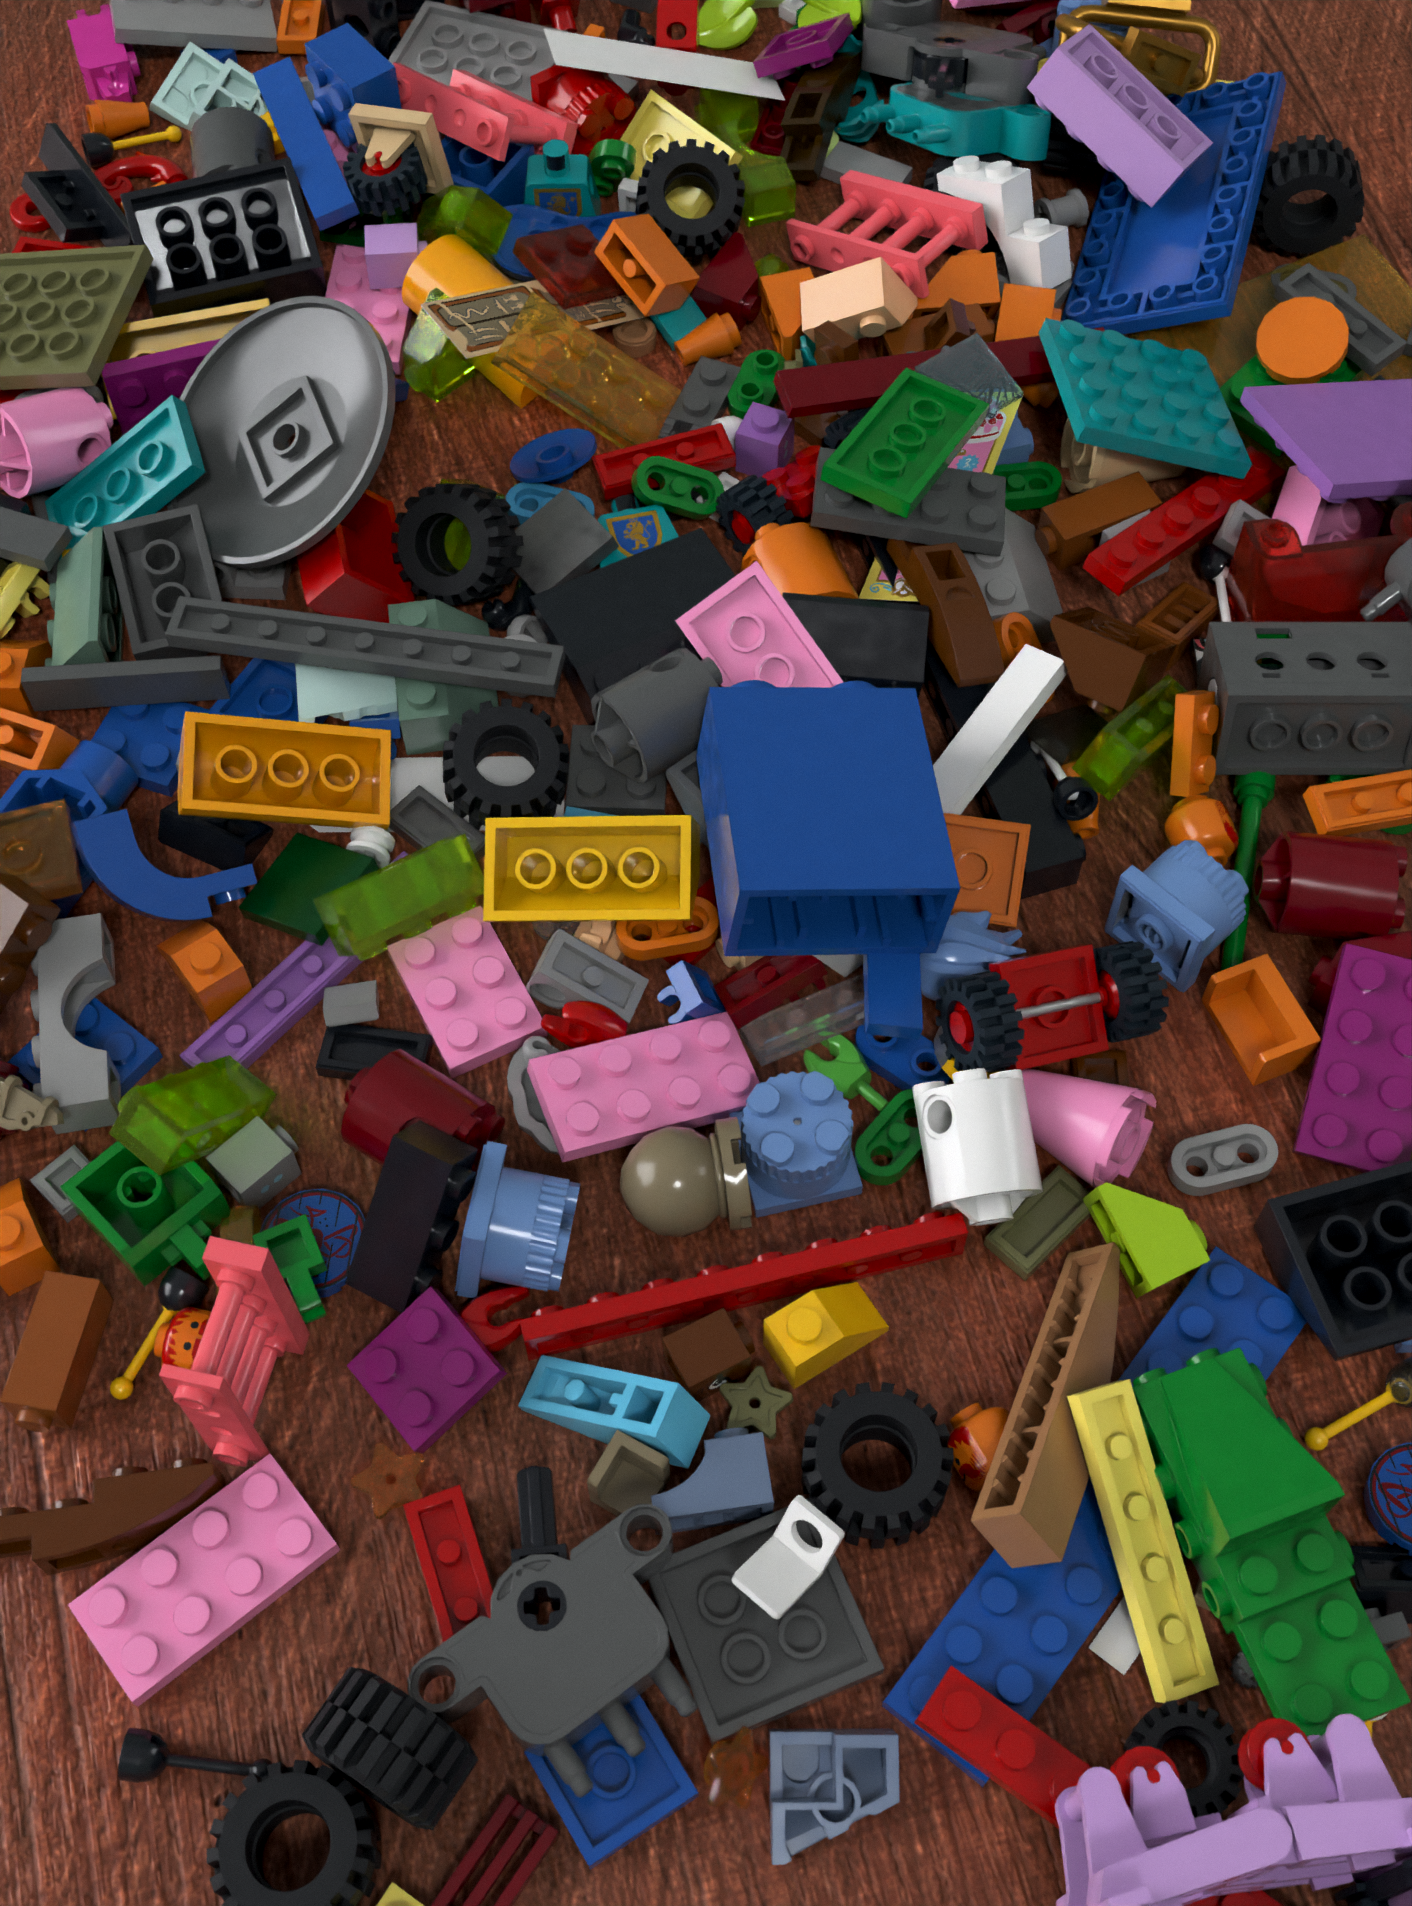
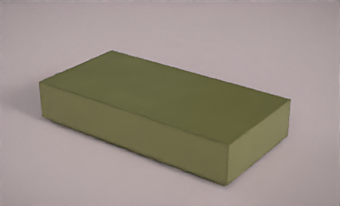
[983,1165,1091,1281]

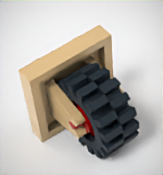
[343,103,454,216]

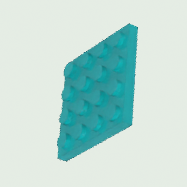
[1039,318,1252,479]

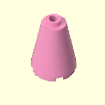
[1022,1068,1156,1189]

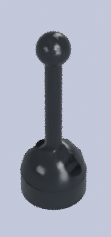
[118,1727,273,1783]

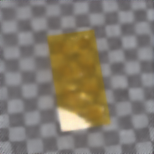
[491,291,681,448]

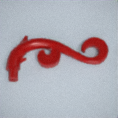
[9,151,188,233]

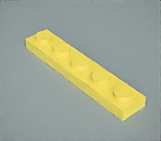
[1067,1379,1219,1703]

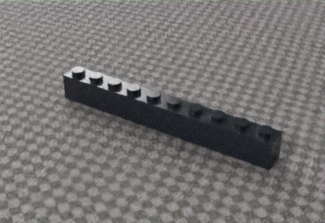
[850,532,1086,900]

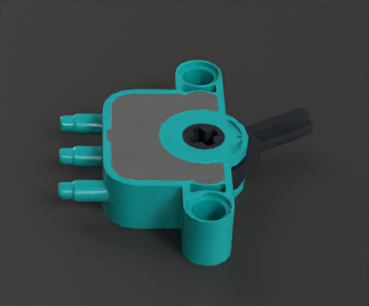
[860,80,1052,161]

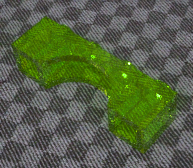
[694,87,796,228]

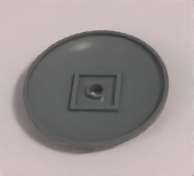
[166,296,396,569]

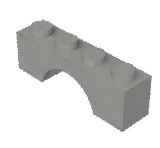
[30,913,122,1134]

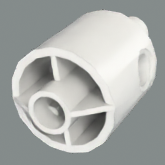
[912,1068,1043,1226]

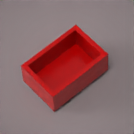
[297,489,415,623]

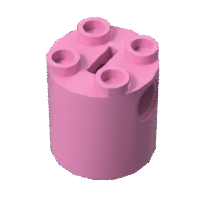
[0,387,113,498]

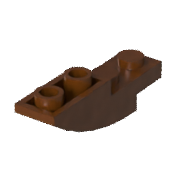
[886,539,1005,688]
[0,1458,225,1575]

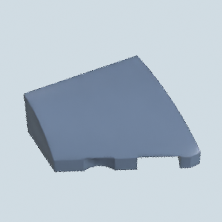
[768,1728,900,1865]

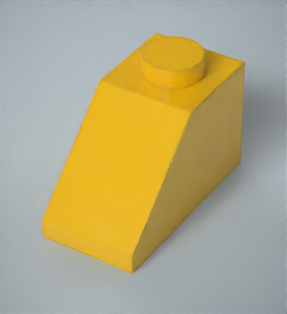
[763,1282,889,1389]

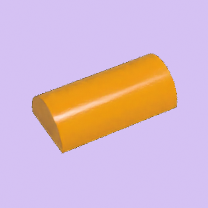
[402,234,585,409]
[178,711,391,830]

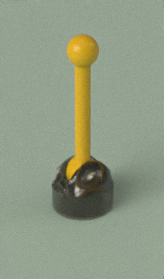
[1304,1357,1412,1451]

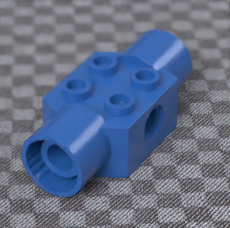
[0,740,139,918]

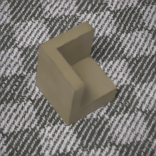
[587,1430,671,1516]

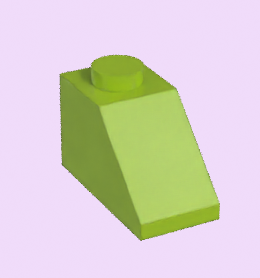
[1082,1182,1210,1299]

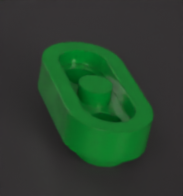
[588,139,637,197]
[728,349,786,420]
[631,456,724,520]
[992,461,1062,511]
[854,1089,923,1185]

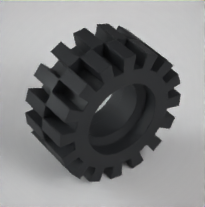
[1123,1700,1244,1818]

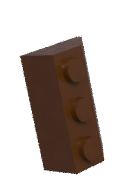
[1050,607,1177,715]

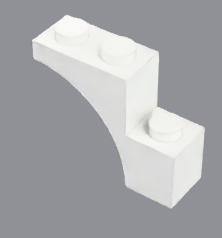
[937,156,1072,289]

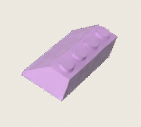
[1026,23,1213,208]

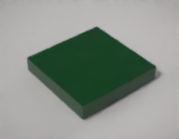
[238,833,379,946]

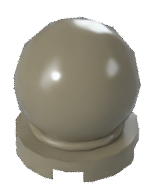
[620,1117,752,1238]

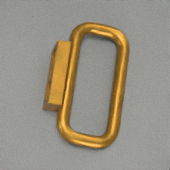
[1058,0,1221,97]
[1055,13,1203,97]

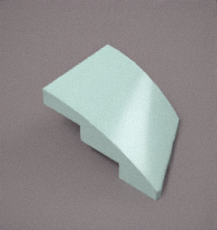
[149,42,268,131]
[295,663,398,723]

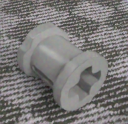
[1034,188,1089,228]

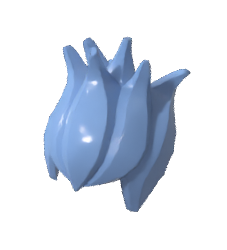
[920,910,1026,1001]

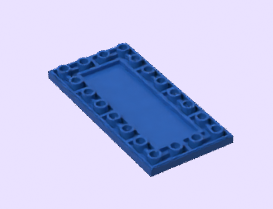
[1061,71,1286,335]

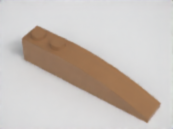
[970,1242,1120,1568]

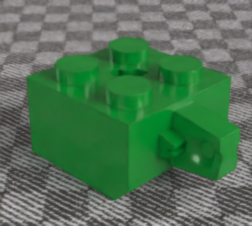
[60,1115,233,1287]

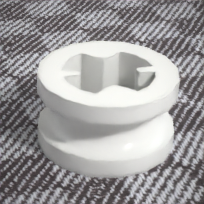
[346,826,396,870]

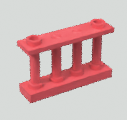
[393,62,578,161]
[786,170,988,299]
[159,1236,310,1467]

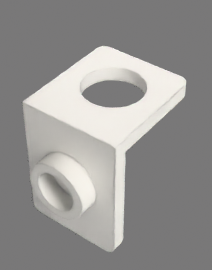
[732,1495,845,1619]

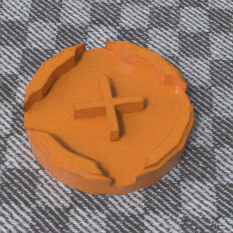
[1256,297,1349,385]

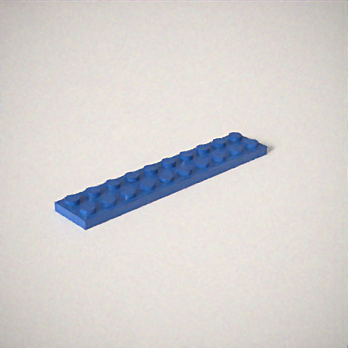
[882,1247,1307,1787]

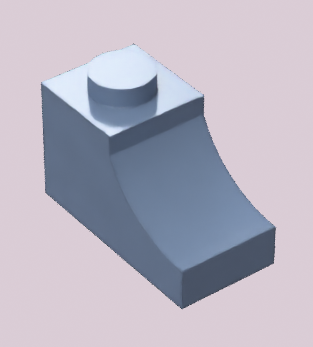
[651,1428,774,1535]

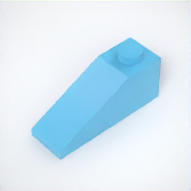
[518,1355,711,1468]

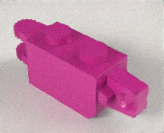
[67,4,141,102]

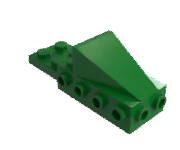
[1132,1347,1411,1737]

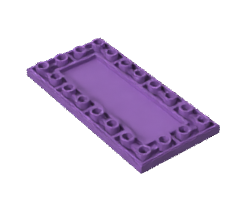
[1240,379,1412,504]

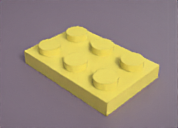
[620,90,743,219]

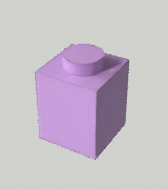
[365,223,428,289]

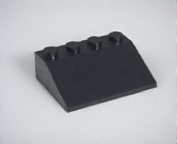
[120,157,327,318]
[529,528,736,725]
[1254,1160,1412,1361]

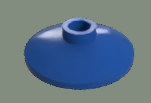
[510,428,597,484]

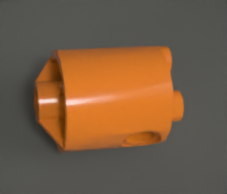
[740,522,860,599]

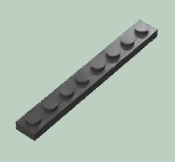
[165,596,565,698]

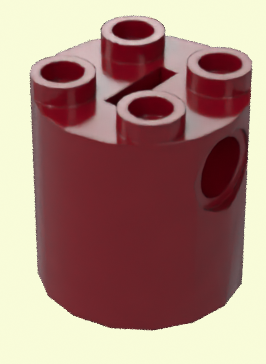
[1253,831,1408,940]
[341,1049,505,1180]

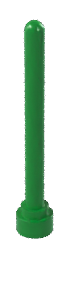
[1220,771,1276,971]

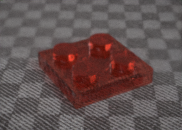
[513,224,627,310]

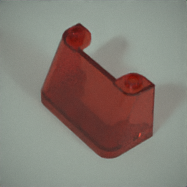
[1225,502,1412,622]

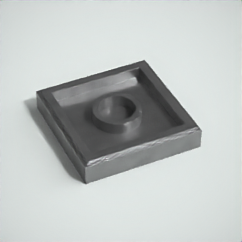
[512,488,619,594]

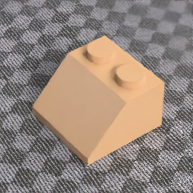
[800,257,918,343]

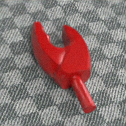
[541,1001,630,1048]
[459,1286,530,1354]

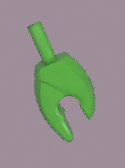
[803,1025,889,1113]

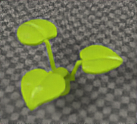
[699,0,862,50]

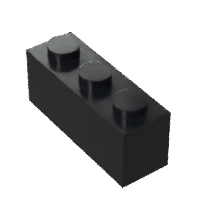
[345,1120,478,1313]

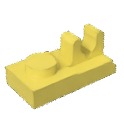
[0,562,50,639]

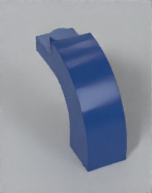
[70,809,257,922]

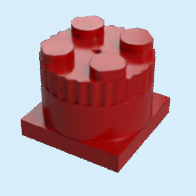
[530,65,636,157]

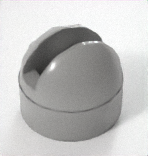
[507,614,548,644]

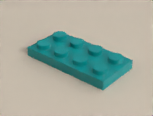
[45,395,206,561]

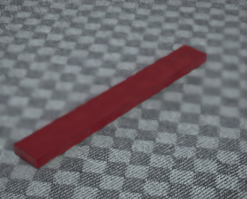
[773,327,1105,418]

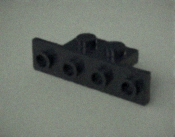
[21,123,134,247]

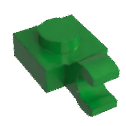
[252,1214,328,1324]

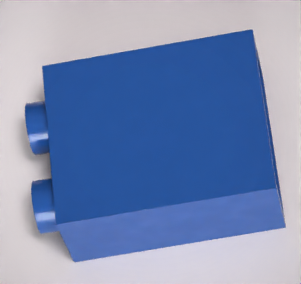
[696,680,960,957]

